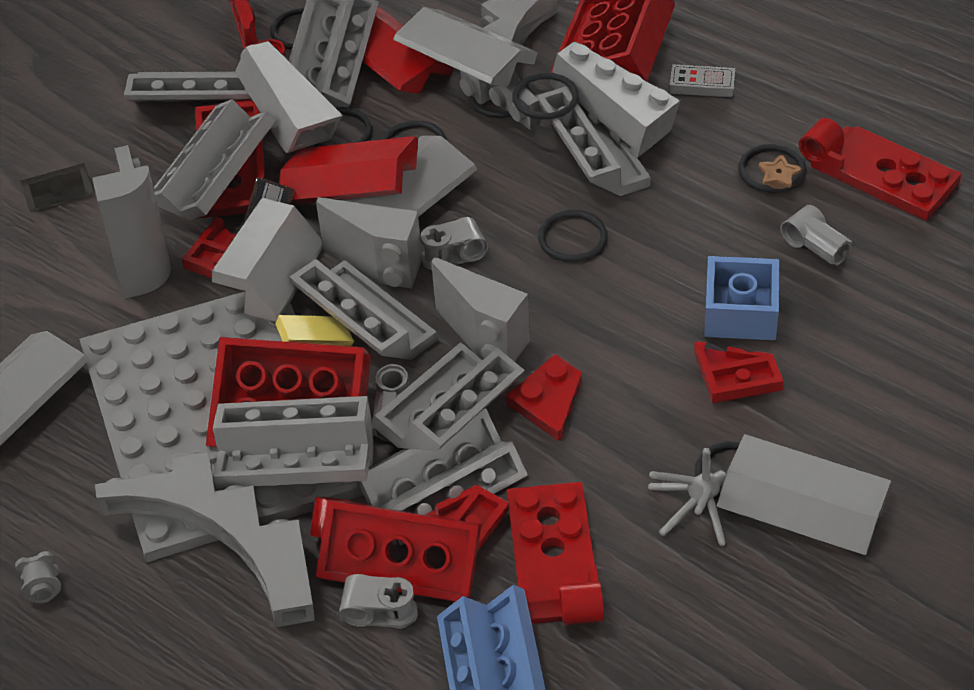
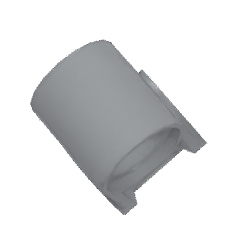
[420,217,488,270]
[338,574,418,629]

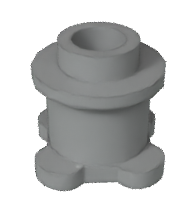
[15,551,61,603]

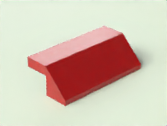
[362,7,454,94]
[279,136,418,205]

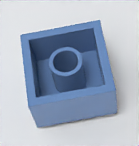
[704,256,779,340]

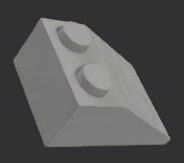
[316,197,422,289]
[431,257,530,362]

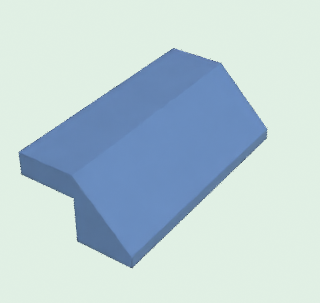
[437,585,546,690]

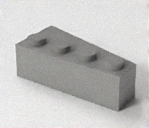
[549,41,680,158]

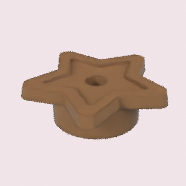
[758,155,801,189]

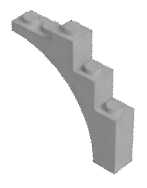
[460,0,558,130]
[95,452,315,627]

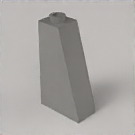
[235,41,343,153]

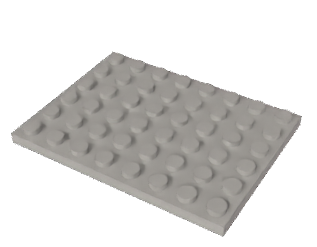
[79,291,363,563]

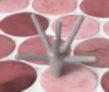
[648,448,726,546]

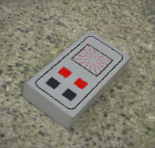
[670,64,735,97]

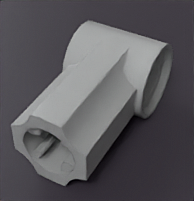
[780,205,852,266]
[372,364,410,442]

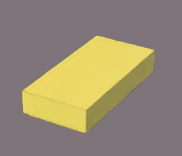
[275,315,354,347]

